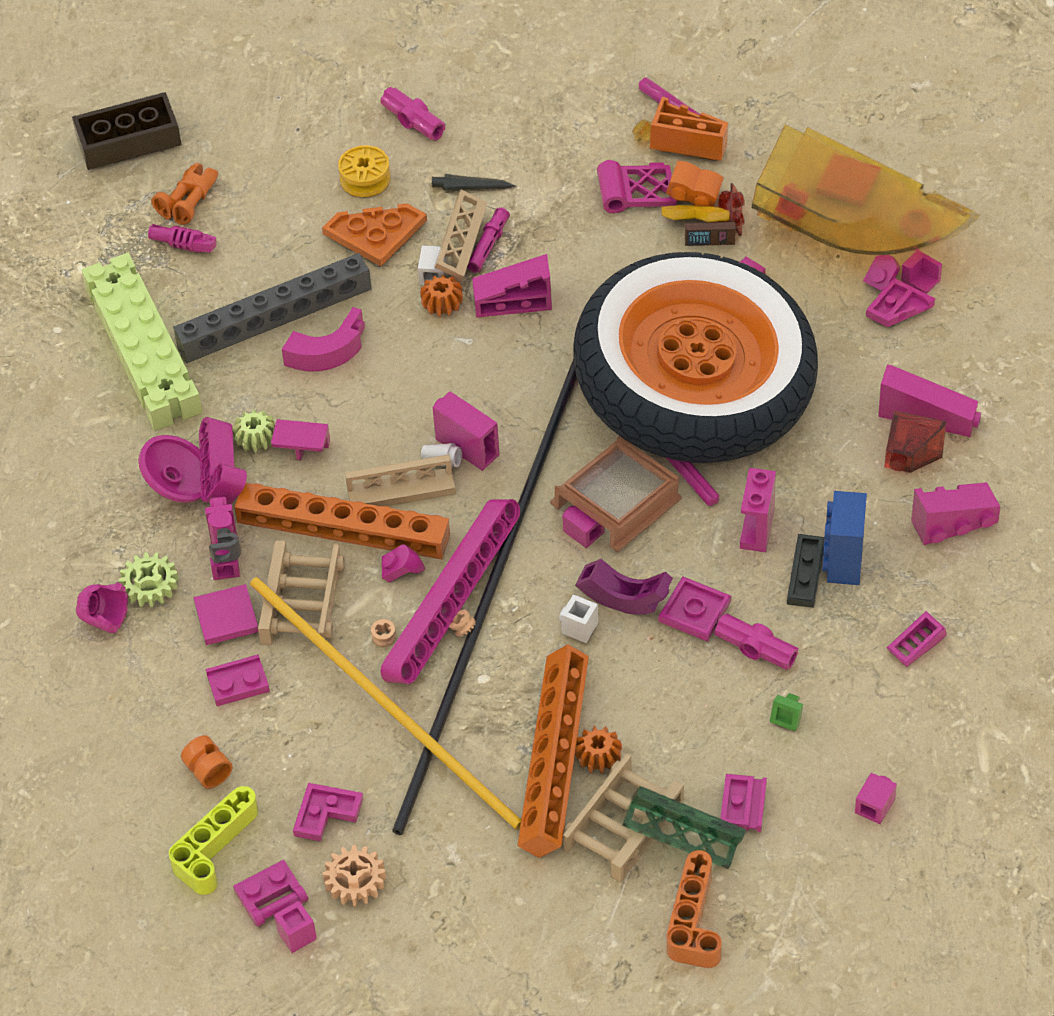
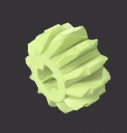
[233,409,275,453]

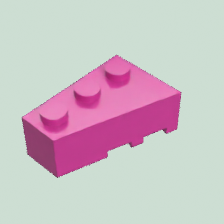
[472,254,552,318]
[911,482,1000,545]

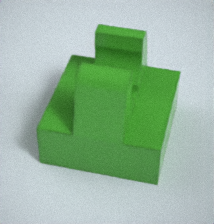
[770,693,803,731]

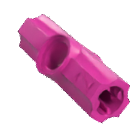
[380,86,446,141]
[715,613,799,670]

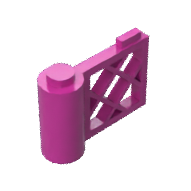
[597,160,677,213]

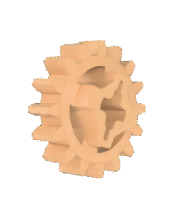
[323,845,386,906]

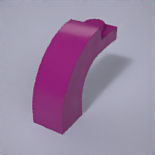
[575,558,673,615]

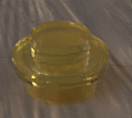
[632,119,652,142]

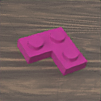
[293,783,364,841]

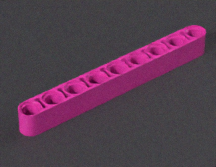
[381,499,520,684]

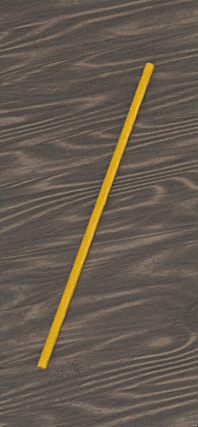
[250,577,521,830]

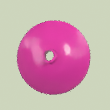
[138,435,201,503]

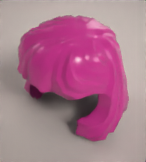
[76,582,128,634]

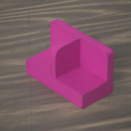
[271,419,330,460]

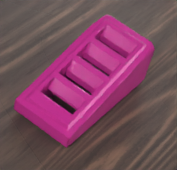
[887,611,947,667]

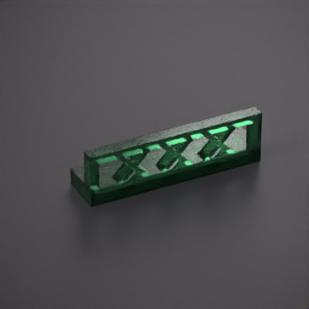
[622,786,746,869]

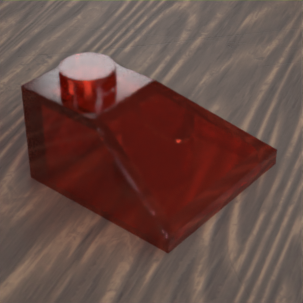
[884,410,947,473]

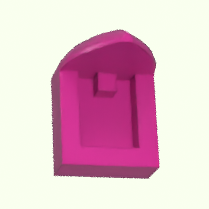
[863,254,901,291]
[382,545,425,583]

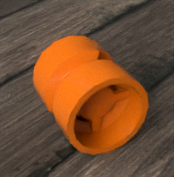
[180,735,233,789]

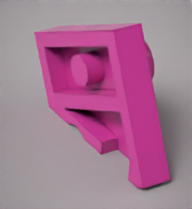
[866,277,935,327]

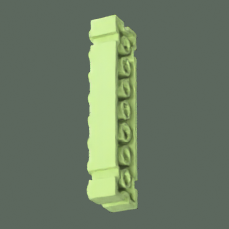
[81,252,203,431]

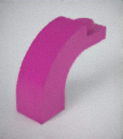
[282,307,365,372]

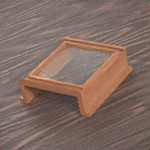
[550,436,682,552]

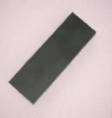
[787,534,825,608]

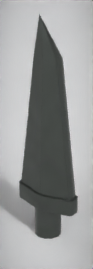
[432,174,517,191]

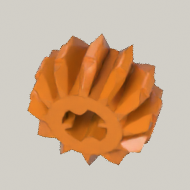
[420,274,463,318]
[575,725,622,774]

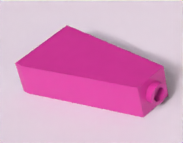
[878,364,981,437]

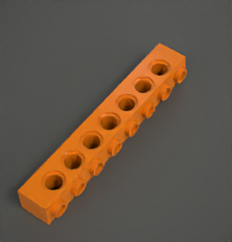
[234,483,450,560]
[517,644,589,858]

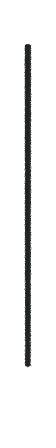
[392,358,577,835]

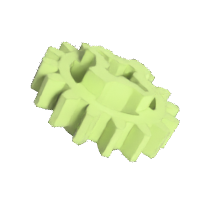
[119,552,179,607]

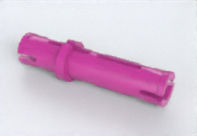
[467,207,510,273]

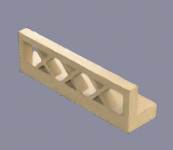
[434,189,488,282]
[345,454,456,506]

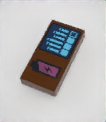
[685,222,736,246]

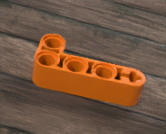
[667,850,722,968]

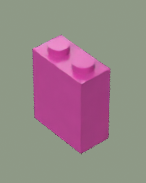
[432,391,500,471]

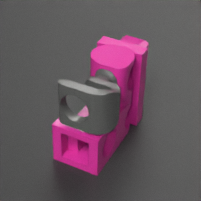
[205,497,241,580]

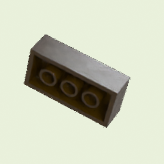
[72,92,182,170]

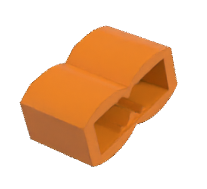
[666,161,724,207]

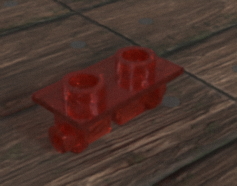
[719,183,745,236]

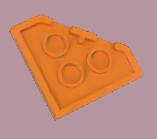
[322,203,427,266]

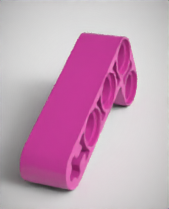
[199,417,247,505]

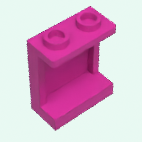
[740,468,776,552]

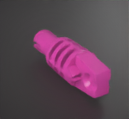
[148,224,217,253]

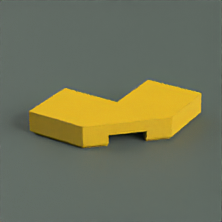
[662,205,729,222]

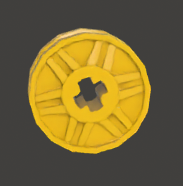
[338,145,391,197]

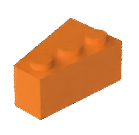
[650,96,728,161]

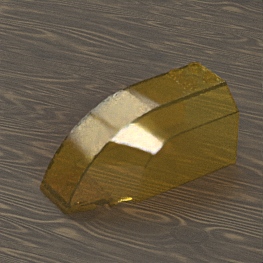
[751,124,980,255]

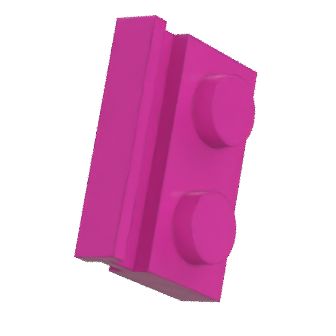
[206,654,270,707]
[720,774,767,832]

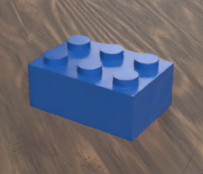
[822,491,867,585]

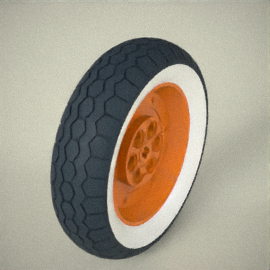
[573,252,818,463]

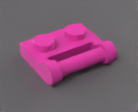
[233,859,309,927]

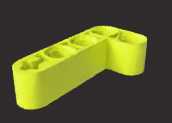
[168,786,258,895]

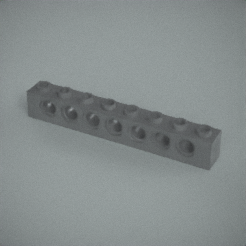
[173,253,372,363]

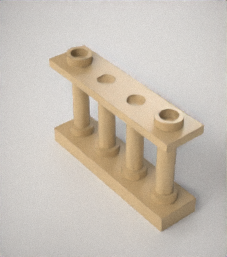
[258,540,345,645]
[563,753,684,882]

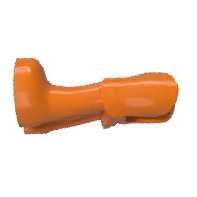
[151,162,219,225]

